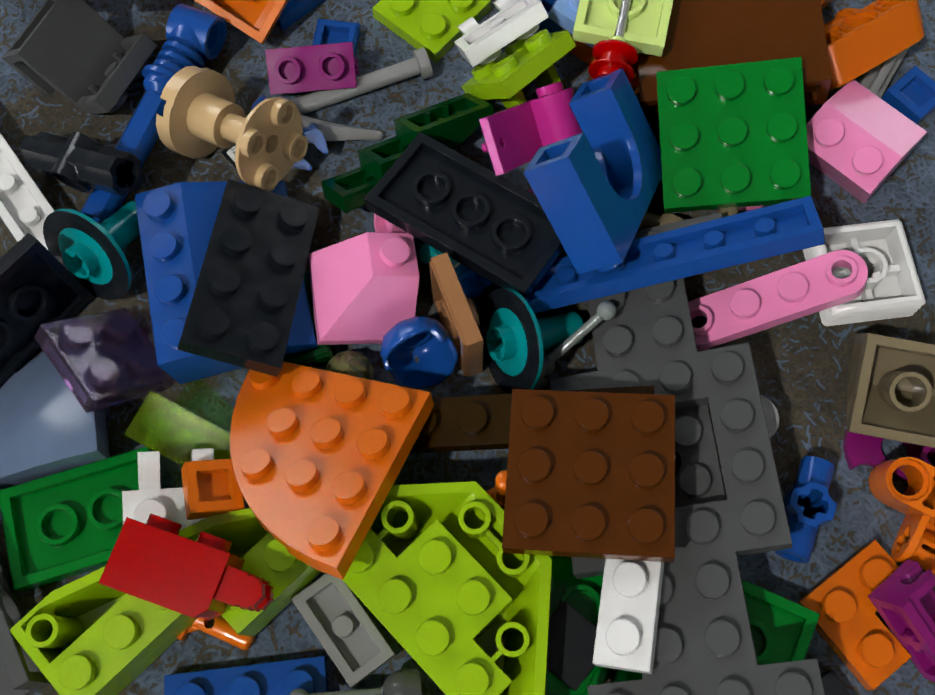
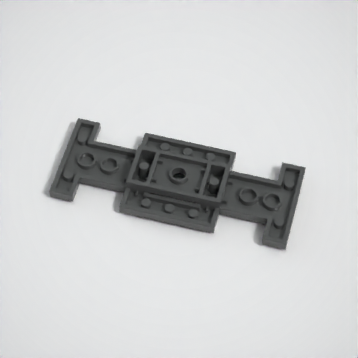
[549,212,825,695]

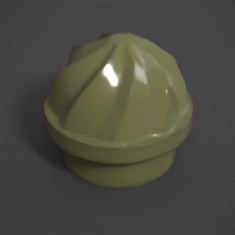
[325,351,374,380]

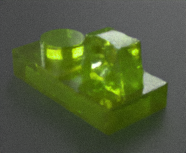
[124,390,231,466]

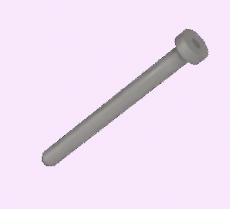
[246,47,433,117]

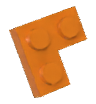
[797,540,912,691]

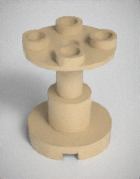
[156,66,308,191]

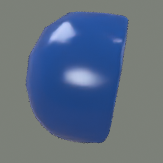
[380,316,458,389]

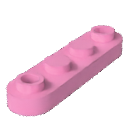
[688,250,868,350]

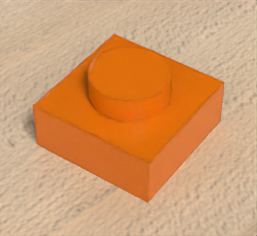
[181,458,244,520]

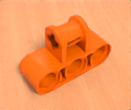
[824,0,925,90]
[868,457,935,575]

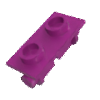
[265,42,359,95]

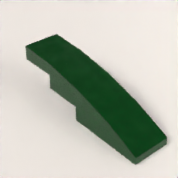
[321,93,493,213]

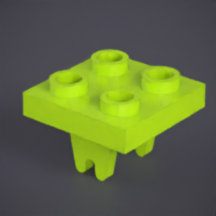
[461,29,576,109]

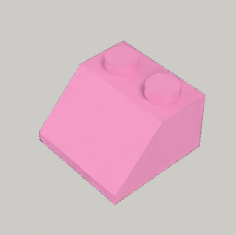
[806,80,927,204]

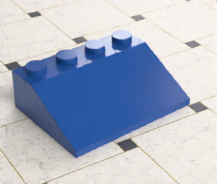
[135,181,318,384]

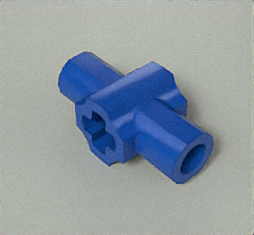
[775,456,837,564]

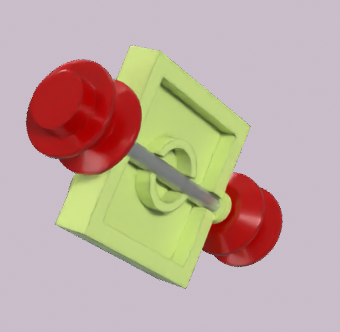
[572,0,673,82]

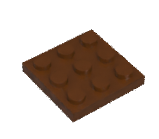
[502,389,675,563]

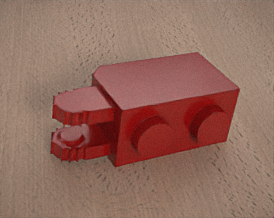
[98,514,274,620]

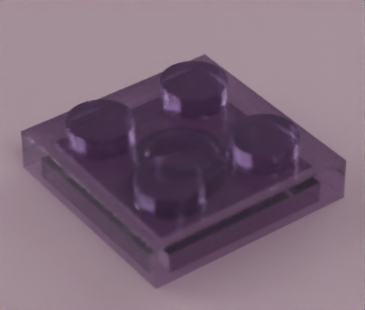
[34,307,175,413]

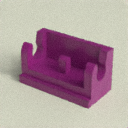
[868,559,935,682]

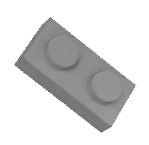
[291,574,396,688]

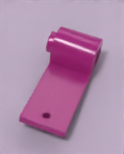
[479,81,583,176]

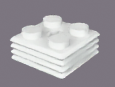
[803,219,926,326]

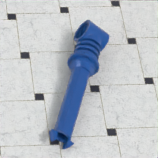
[78,3,227,223]

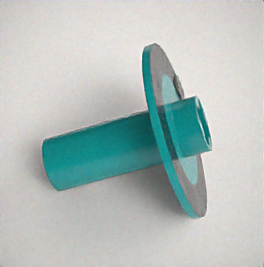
[43,201,140,300]
[478,288,584,394]

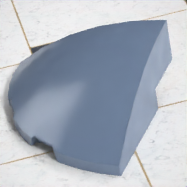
[0,328,111,490]

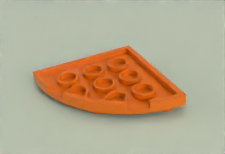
[230,361,434,580]

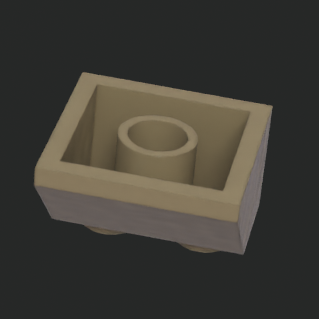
[846,333,935,448]

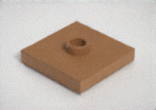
[429,252,483,378]

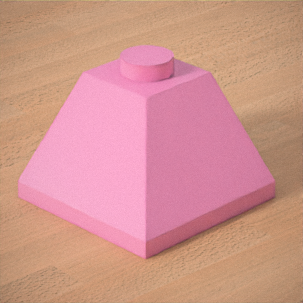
[307,232,420,345]

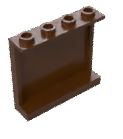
[638,0,832,124]

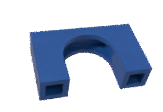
[523,68,662,274]

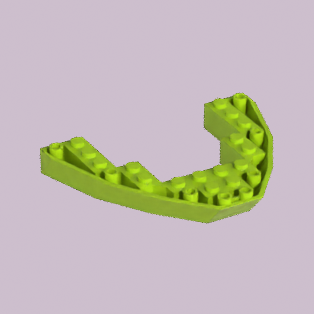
[10,481,552,695]

